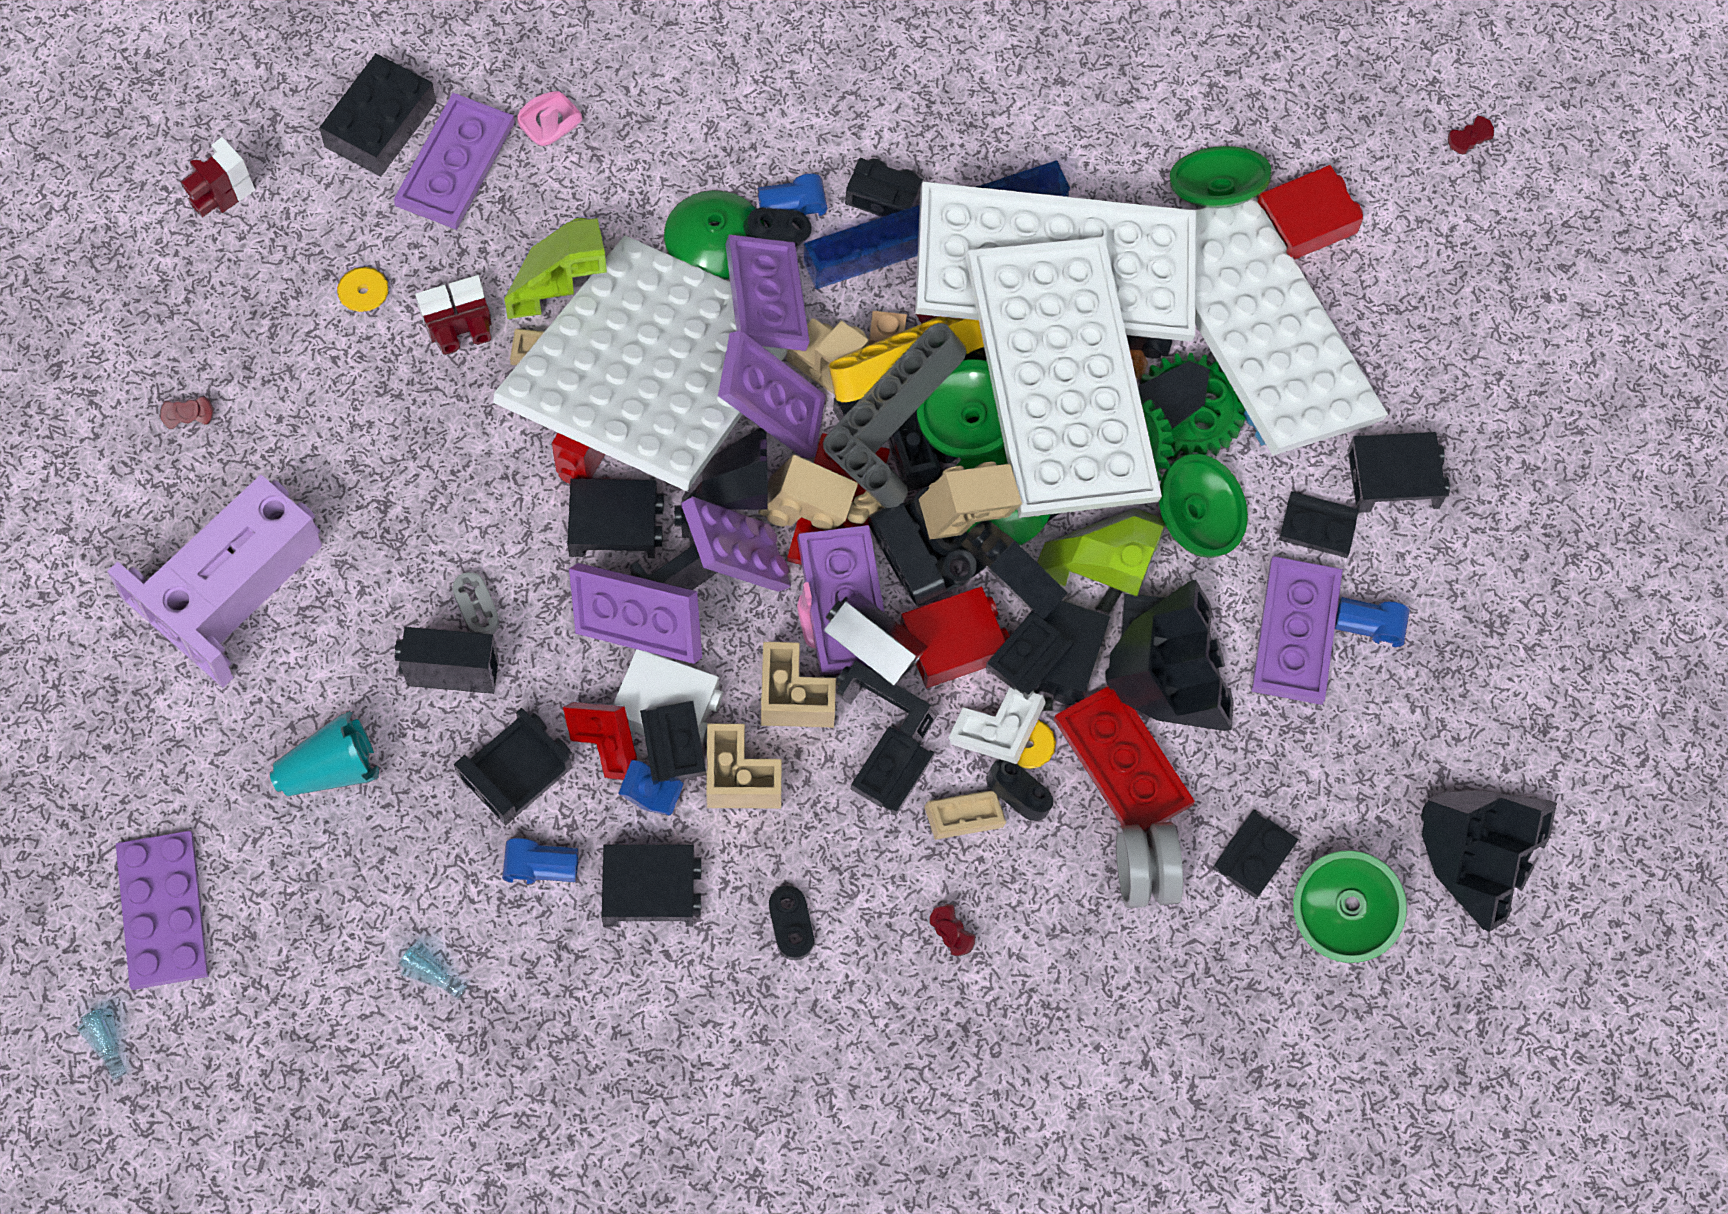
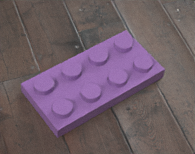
[394,93,515,230]
[725,235,810,351]
[718,330,826,458]
[681,496,791,592]
[797,525,885,676]
[1251,556,1343,705]
[569,563,702,664]
[116,831,209,990]

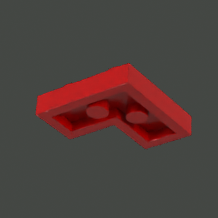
[563,702,637,780]

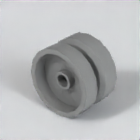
[1116,821,1183,908]

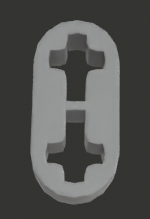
[453,572,499,634]

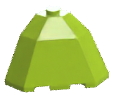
[504,218,607,319]
[1037,508,1166,596]

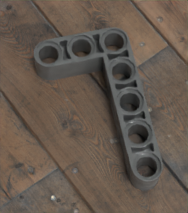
[823,323,966,508]

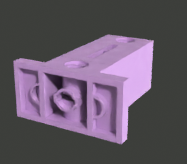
[107,474,322,688]

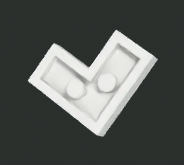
[948,687,1046,764]

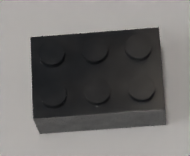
[319,53,436,177]

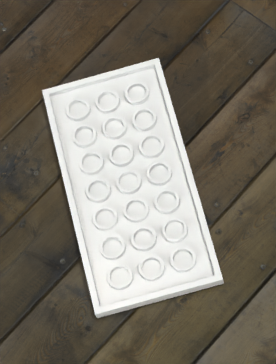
[915,182,1196,342]
[1195,197,1388,455]
[966,237,1162,518]

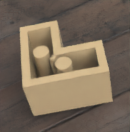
[787,318,869,395]
[758,455,858,530]
[919,462,1022,539]
[761,642,836,728]
[706,724,782,809]

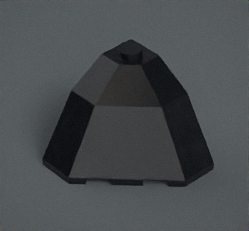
[674,428,768,538]
[1105,580,1234,731]
[1421,791,1557,932]

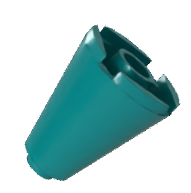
[270,711,379,796]

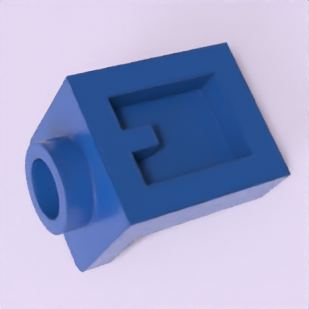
[618,760,684,816]

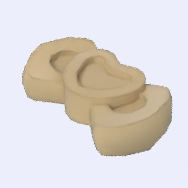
[847,491,884,524]

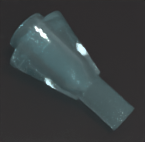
[398,943,467,999]
[76,1008,127,1081]

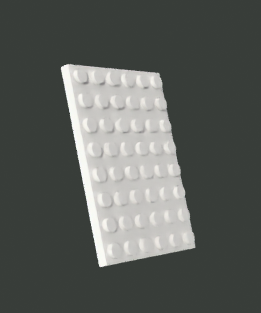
[493,236,808,491]

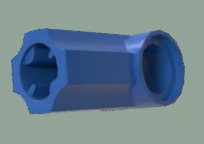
[758,174,828,216]
[1335,597,1410,648]
[502,838,579,884]

